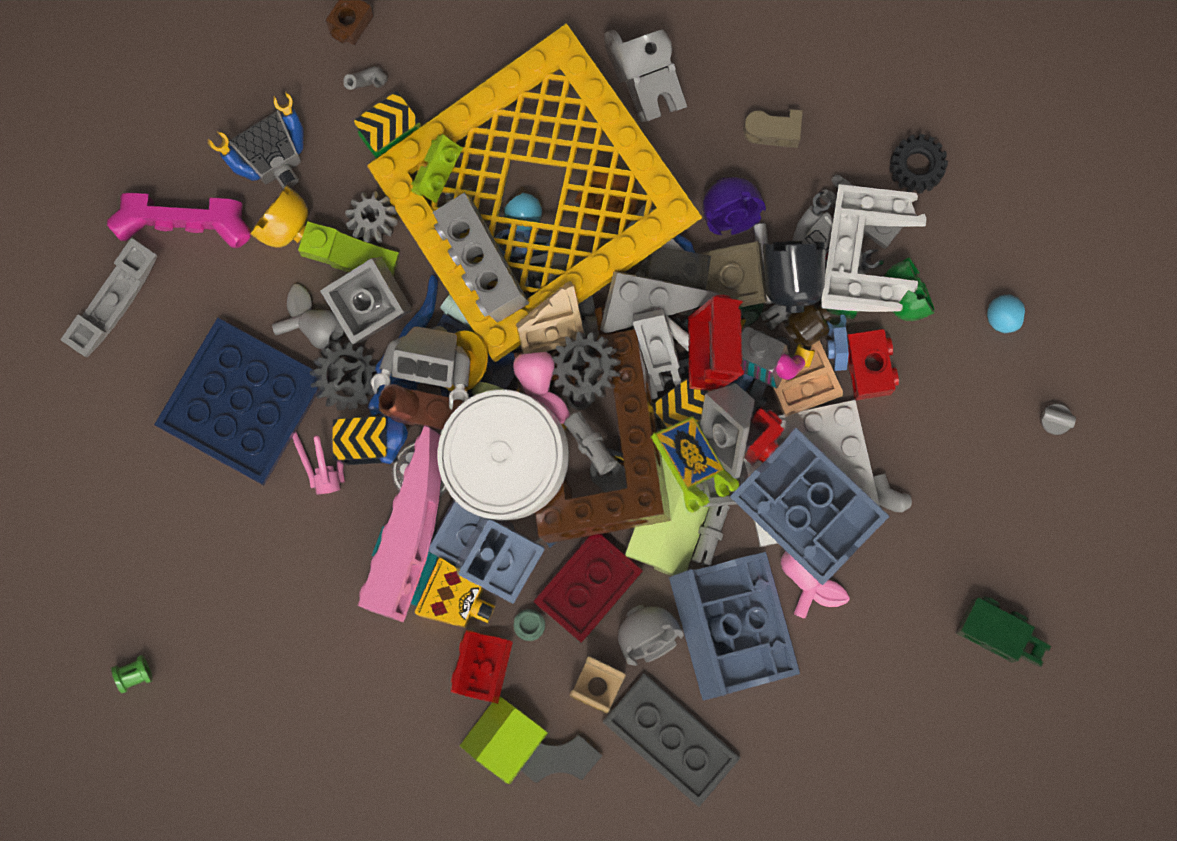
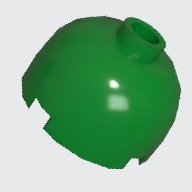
[883,257,935,321]

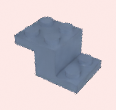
[428,500,545,604]

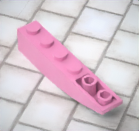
[358,426,441,622]

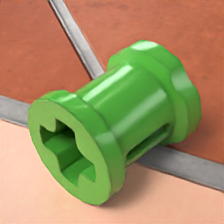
[111,655,153,694]

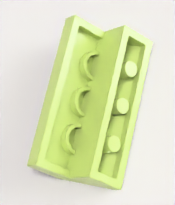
[625,457,709,576]

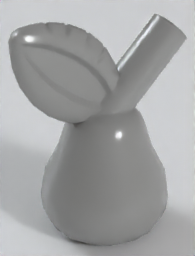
[272,284,344,350]

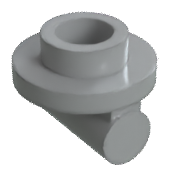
[1041,404,1076,435]

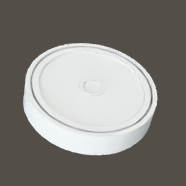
[437,390,569,520]

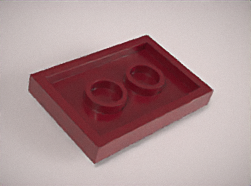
[533,534,643,644]

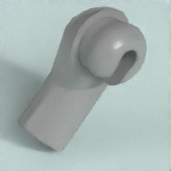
[343,66,387,90]

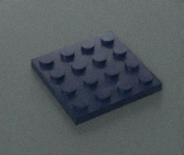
[154,318,320,486]

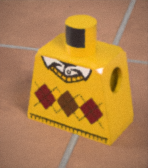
[414,558,495,628]

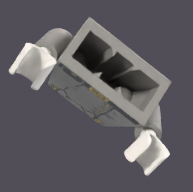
[371,326,470,410]

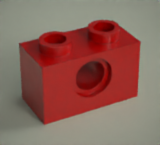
[847,329,899,400]

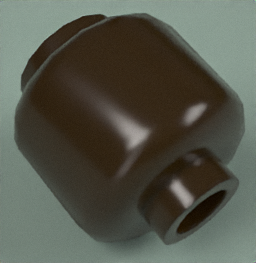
[784,304,832,347]

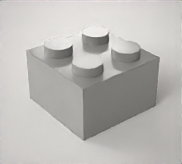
[320,257,413,344]

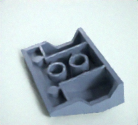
[730,428,890,586]
[669,552,800,700]

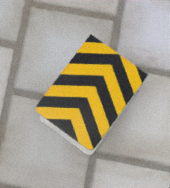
[653,378,708,430]

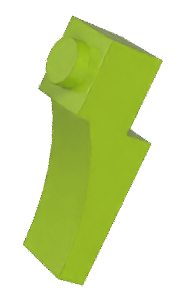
[298,221,400,275]

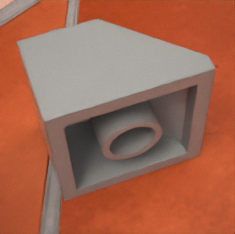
[700,383,755,478]

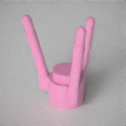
[292,432,345,495]

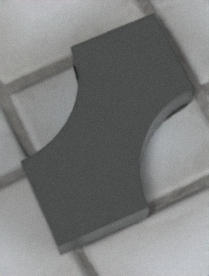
[521,735,602,784]

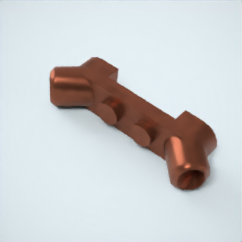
[379,384,464,430]

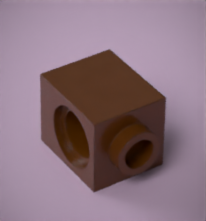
[325,0,373,46]

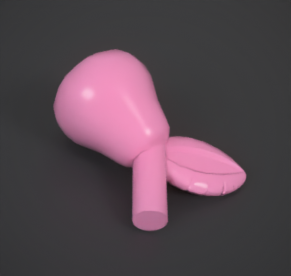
[513,352,570,424]
[781,551,849,618]

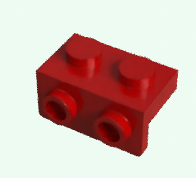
[744,408,784,466]
[451,630,513,704]

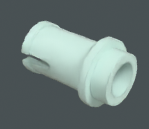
[440,294,472,329]

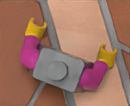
[741,318,815,388]

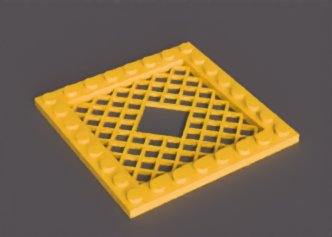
[367,23,702,362]

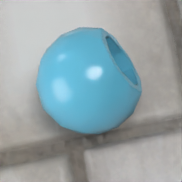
[504,193,542,231]
[987,294,1025,333]

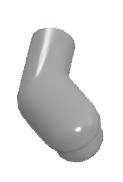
[873,474,912,512]

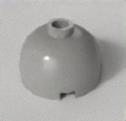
[618,605,684,666]

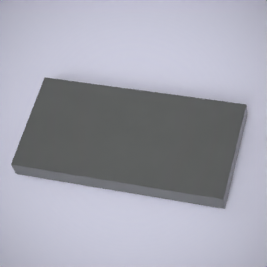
[603,674,741,807]

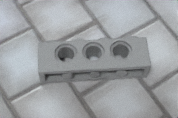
[433,192,529,323]

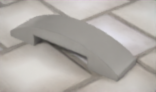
[60,238,158,358]

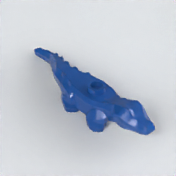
[368,275,438,464]

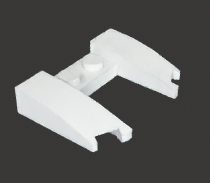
[822,184,926,312]

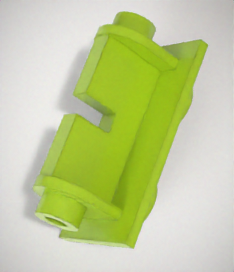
[411,134,463,203]

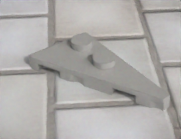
[600,271,720,333]

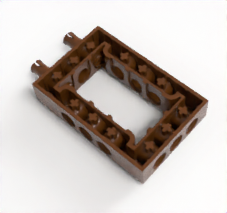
[514,307,671,543]

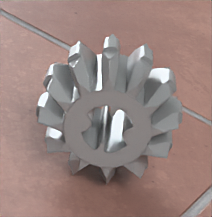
[345,191,398,243]

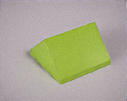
[460,697,548,785]

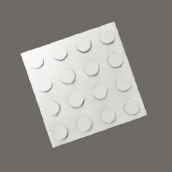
[744,400,880,547]

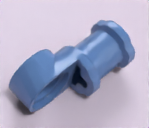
[496,229,552,259]

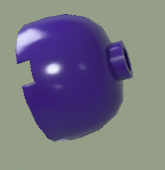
[702,177,766,236]

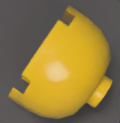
[250,185,308,248]

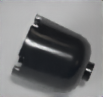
[763,241,826,313]

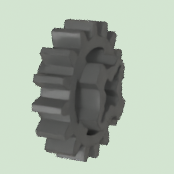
[552,332,621,402]
[310,342,376,411]

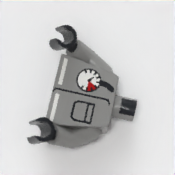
[792,191,884,275]

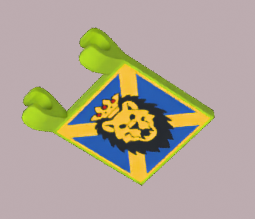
[651,416,739,513]

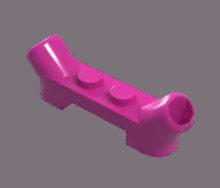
[107,193,251,248]

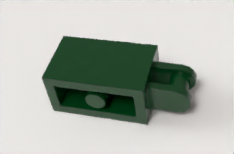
[956,596,1051,667]

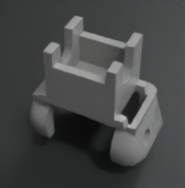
[604,29,687,123]

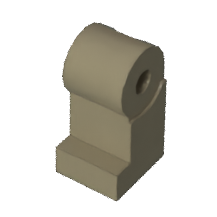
[743,109,803,148]

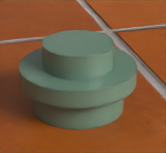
[513,609,545,641]

